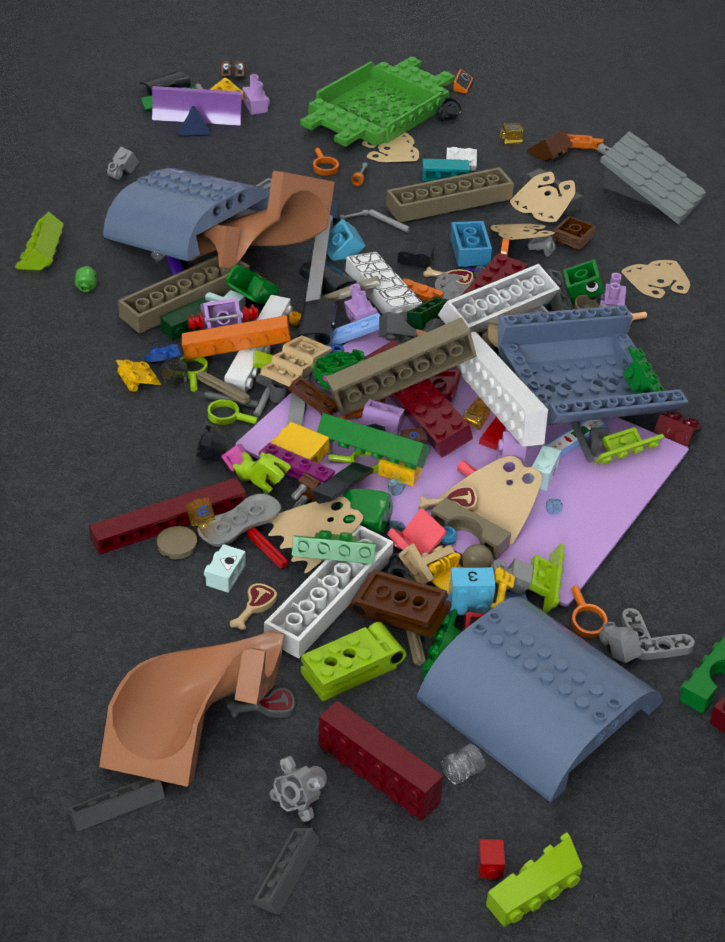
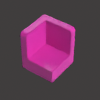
[221,444,248,472]

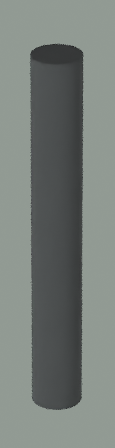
[204,391,259,408]
[571,422,594,463]

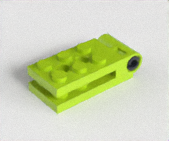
[301,622,406,701]

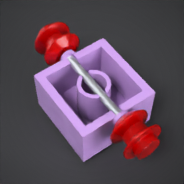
[188,298,259,331]

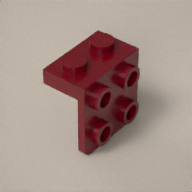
[653,411,703,447]

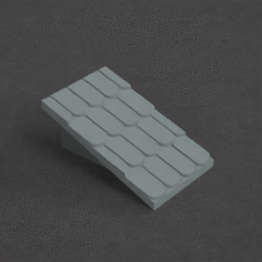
[600,131,706,225]

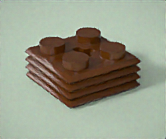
[553,216,596,250]

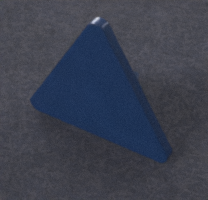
[178,106,211,136]

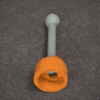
[351,163,368,186]

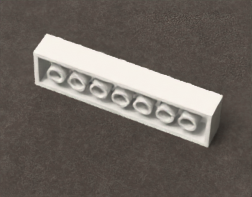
[438,264,560,333]
[264,525,393,658]

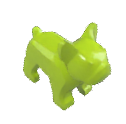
[232,452,291,495]

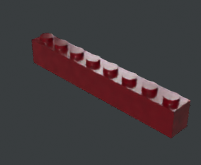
[89,478,246,555]

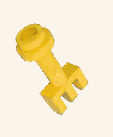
[490,567,515,609]

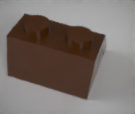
[527,129,572,161]

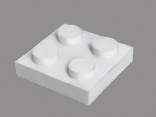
[446,147,477,171]

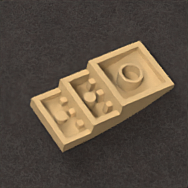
[260,335,332,387]

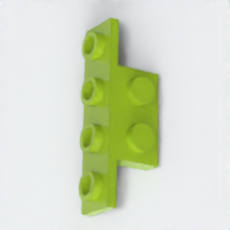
[594,427,664,465]
[528,543,565,613]

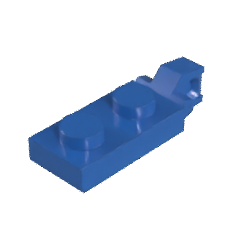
[145,344,181,362]

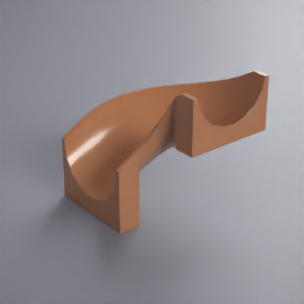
[189,171,335,268]
[99,630,285,787]

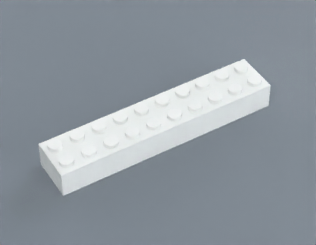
[454,332,548,447]

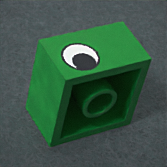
[563,259,605,303]

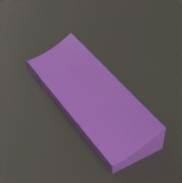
[152,86,242,125]

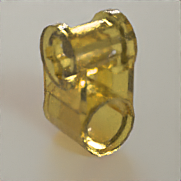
[463,397,490,430]

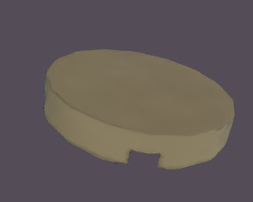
[157,526,197,559]

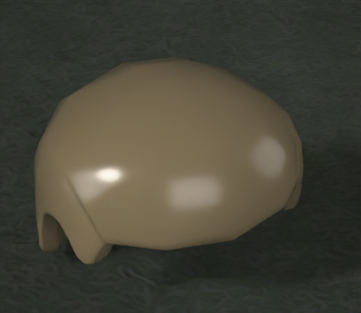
[574,295,599,309]
[461,544,493,568]

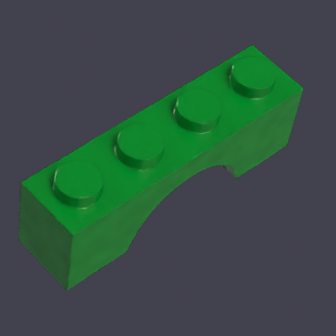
[680,636,725,714]

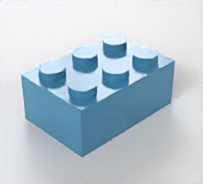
[450,221,492,267]

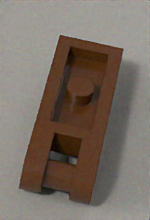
[288,376,339,416]

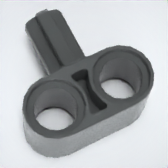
[256,374,291,403]

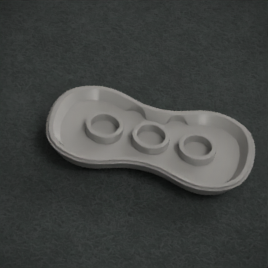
[197,494,281,547]

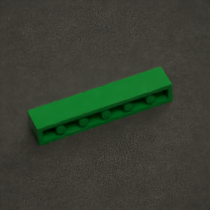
[317,413,430,470]

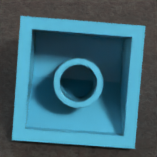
[327,219,366,261]

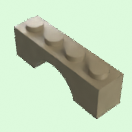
[431,497,511,560]

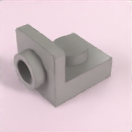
[527,235,555,257]

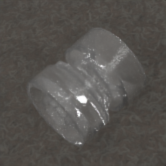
[442,744,485,785]

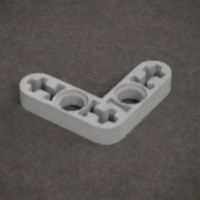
[621,608,695,660]

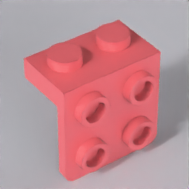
[387,509,446,555]

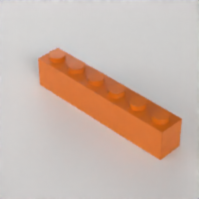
[182,315,291,360]

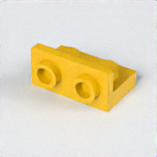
[378,457,423,487]

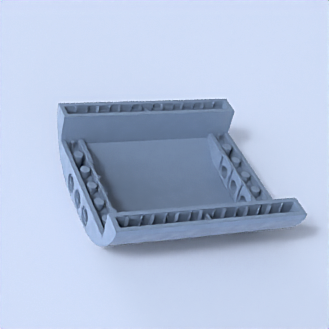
[103,168,270,261]
[417,597,663,802]

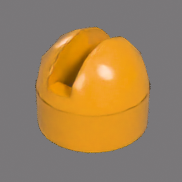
[288,312,302,326]

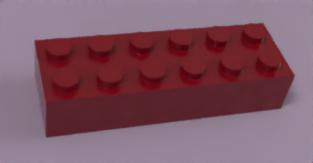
[318,701,443,821]

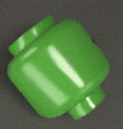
[75,266,97,292]

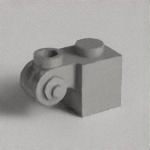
[107,147,139,180]
[490,558,533,595]
[599,622,642,663]

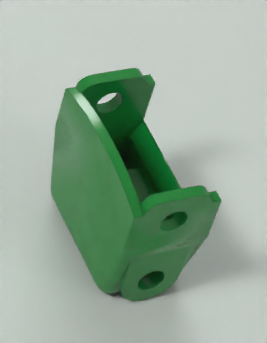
[226,264,279,305]
[340,489,393,535]

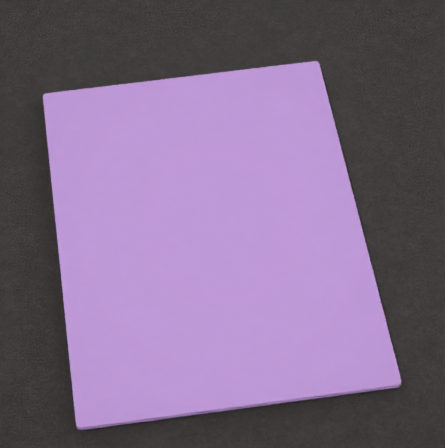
[236,330,688,607]

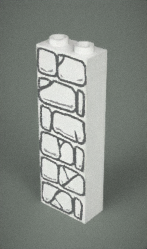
[345,252,422,320]

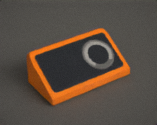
[453,69,473,93]

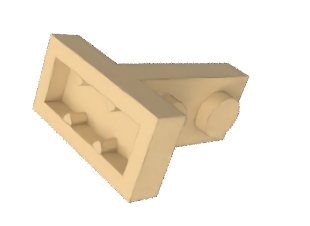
[398,544,455,585]

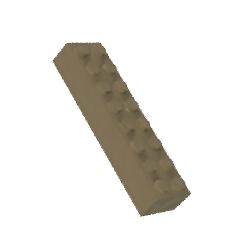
[386,167,514,222]
[118,256,249,334]
[326,317,477,416]

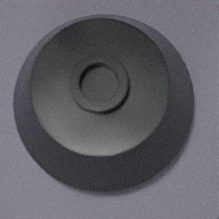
[196,424,228,461]

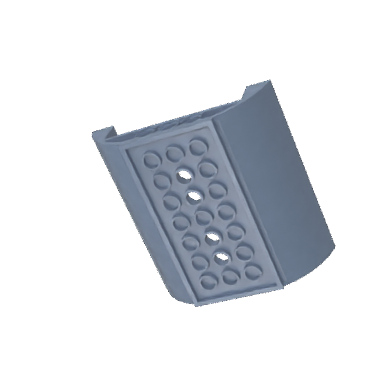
[498,305,689,425]

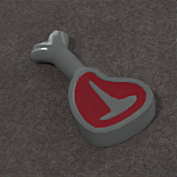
[227,688,295,718]

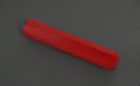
[247,527,289,569]

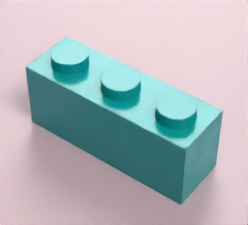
[422,159,469,182]

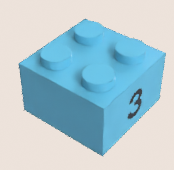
[448,568,495,615]

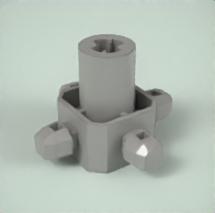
[269,756,327,822]

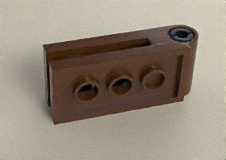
[349,570,452,638]

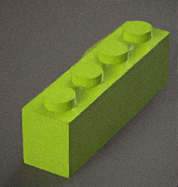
[15,211,63,271]
[486,832,582,927]

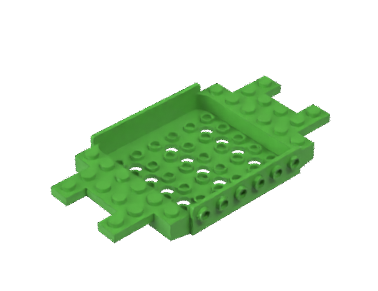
[300,57,455,147]

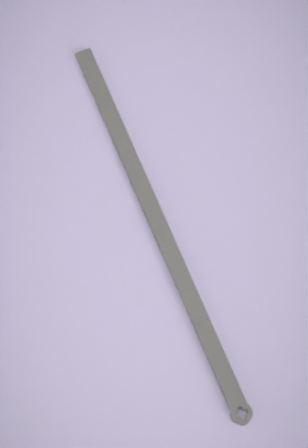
[287,215,333,426]

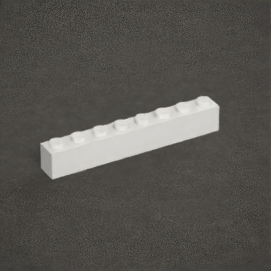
[224,295,293,393]

